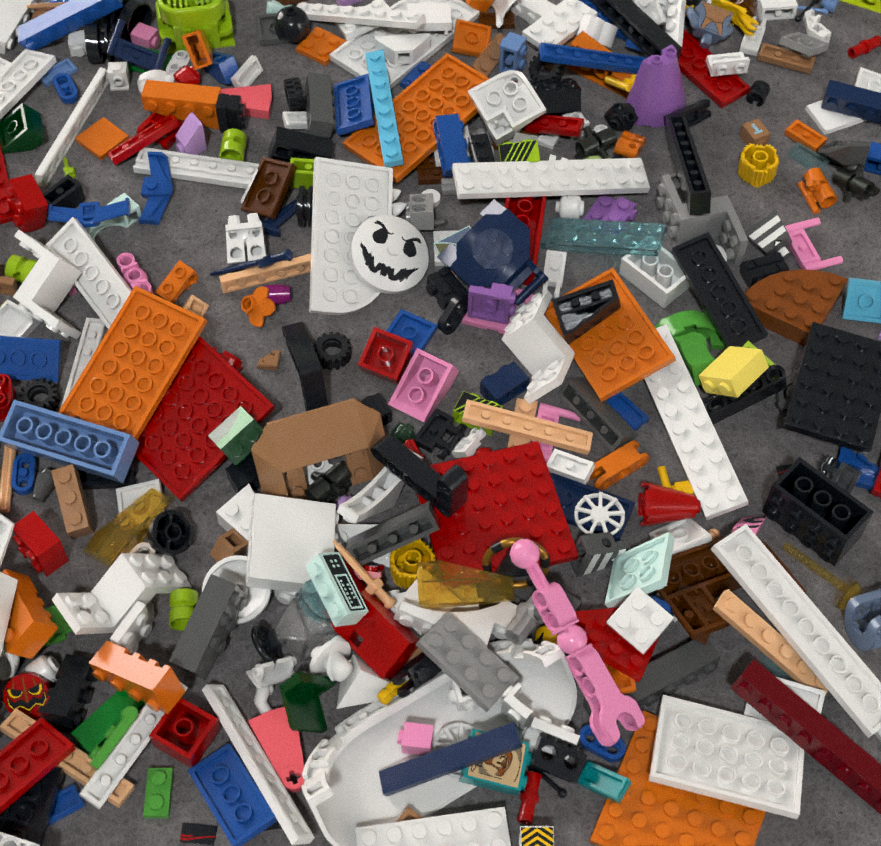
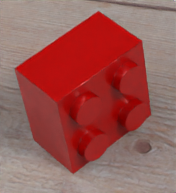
[4,174,48,233]
[358,327,415,385]
[12,511,69,577]
[149,698,221,768]

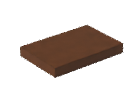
[241,156,297,220]

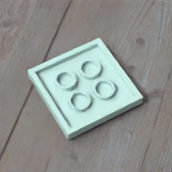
[605,532,675,608]

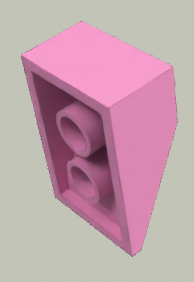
[388,348,460,423]

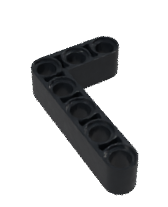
[282,322,328,411]
[702,365,787,425]
[370,434,468,518]

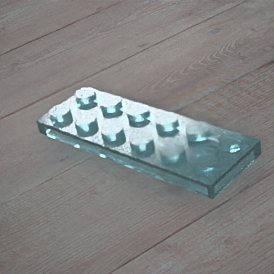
[540,217,667,256]

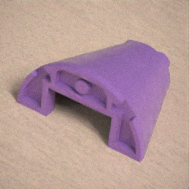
[626,44,686,128]

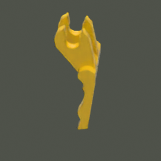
[711,0,759,36]

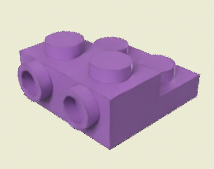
[582,194,638,239]
[467,283,517,324]

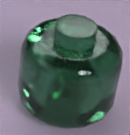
[391,422,415,444]

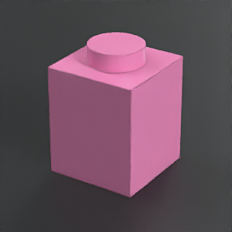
[130,22,161,50]
[397,722,434,756]

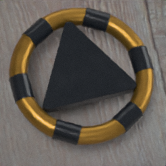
[481,538,550,589]

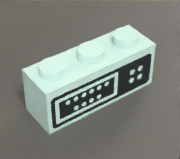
[306,552,369,627]

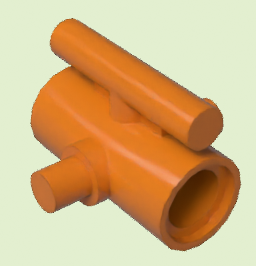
[797,167,837,214]

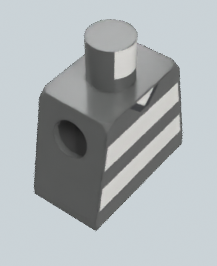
[745,210,792,260]
[570,532,626,577]

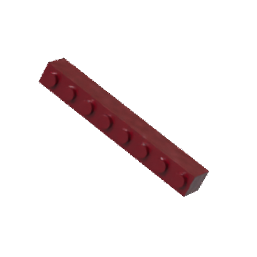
[730,660,881,814]

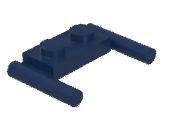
[106,19,171,71]

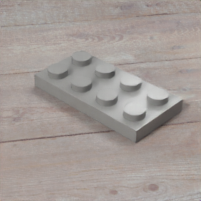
[416,611,519,712]

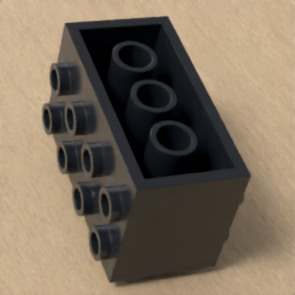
[762,457,874,567]

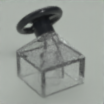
[251,593,335,663]

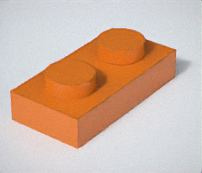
[784,119,828,154]

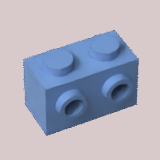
[499,32,528,73]

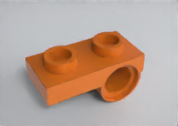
[155,260,198,303]

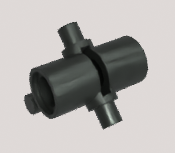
[575,126,617,160]
[832,163,880,203]
[304,462,352,503]

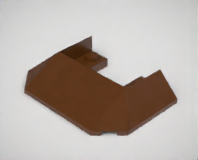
[656,536,807,645]

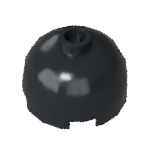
[274,6,310,43]
[147,510,194,556]

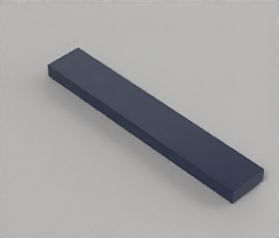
[378,722,523,797]

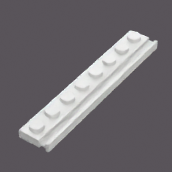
[133,147,259,189]

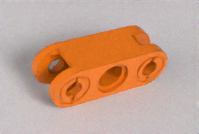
[590,440,650,490]

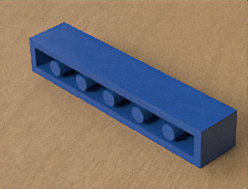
[17,0,123,51]

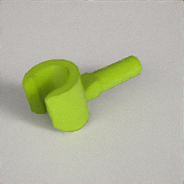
[63,158,76,178]

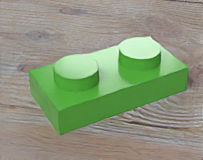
[143,768,174,818]

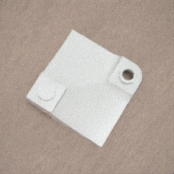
[468,70,546,146]

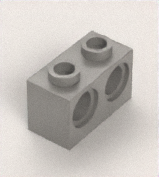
[406,193,434,230]

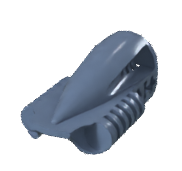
[844,586,881,651]

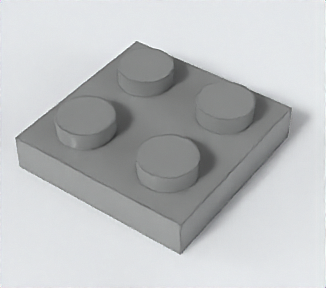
[779,32,830,57]

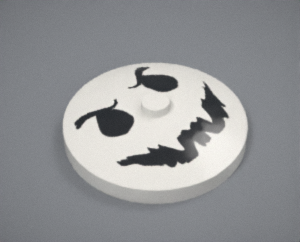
[349,215,429,294]

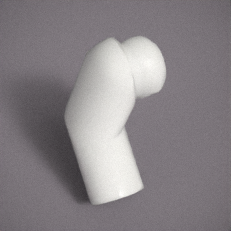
[254,685,274,714]

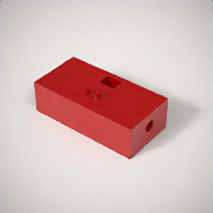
[319,580,420,679]

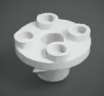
[310,635,353,682]

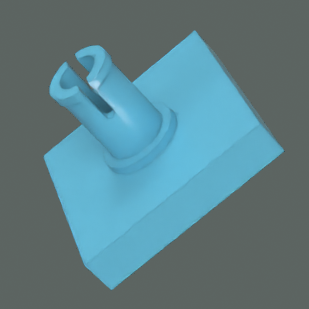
[842,278,881,323]

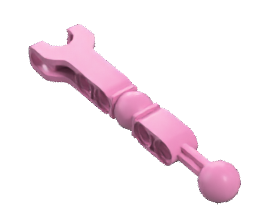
[510,539,645,747]

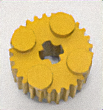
[737,143,779,187]
[389,539,435,590]

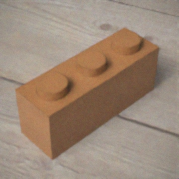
[51,464,94,539]

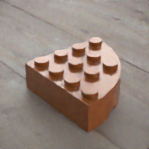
[744,269,848,347]

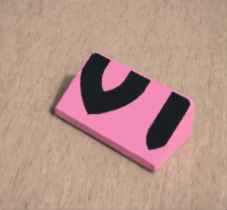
[731,516,767,536]

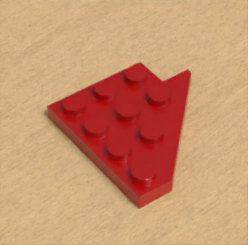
[575,607,660,682]

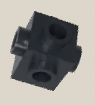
[604,102,638,131]

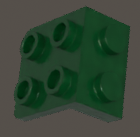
[279,672,335,733]

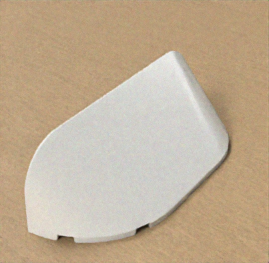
[301,638,577,846]

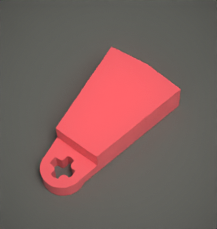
[221,84,273,119]
[248,707,304,793]

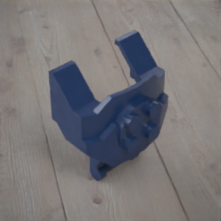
[437,200,549,306]

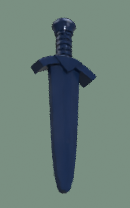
[259,192,308,237]
[210,249,293,276]

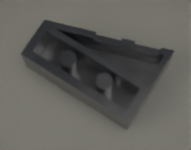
[267,126,333,163]
[552,279,621,345]
[38,654,98,733]

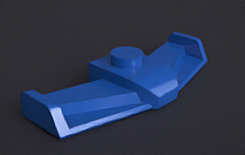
[138,152,173,225]
[48,198,131,228]

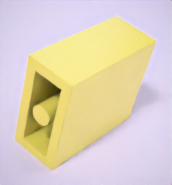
[698,346,769,398]

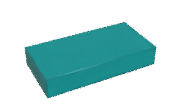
[577,761,631,804]

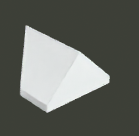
[336,653,391,709]

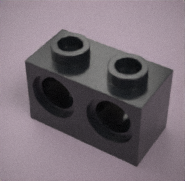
[529,734,587,784]

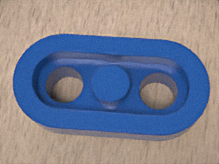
[52,73,79,104]
[11,453,37,495]
[579,724,626,763]

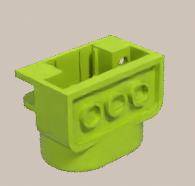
[155,0,235,54]

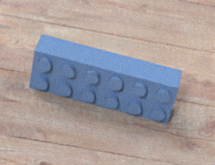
[0,400,140,483]

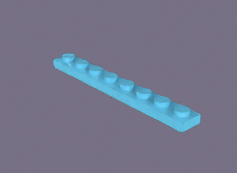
[365,49,404,167]

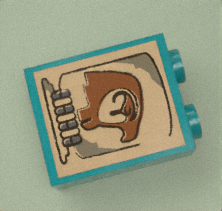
[459,729,532,796]

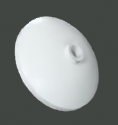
[202,555,271,625]

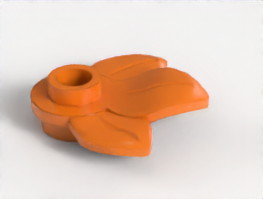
[241,286,276,328]

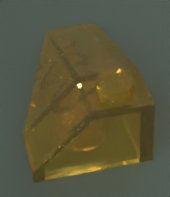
[82,488,171,568]
[417,560,515,609]

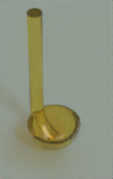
[782,542,863,611]

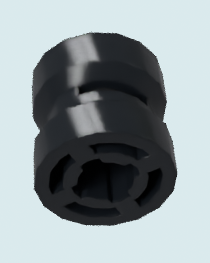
[746,80,770,107]

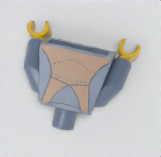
[685,1,735,49]

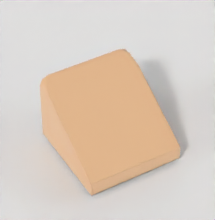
[183,295,209,317]

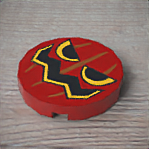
[3,672,51,720]

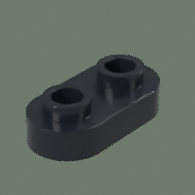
[437,295,468,335]

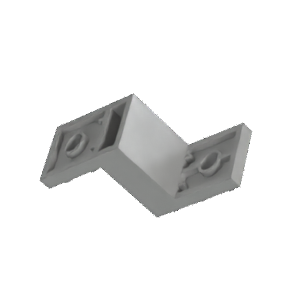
[656,174,748,266]

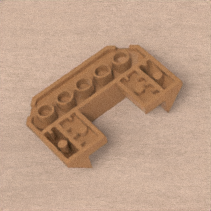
[251,398,385,500]

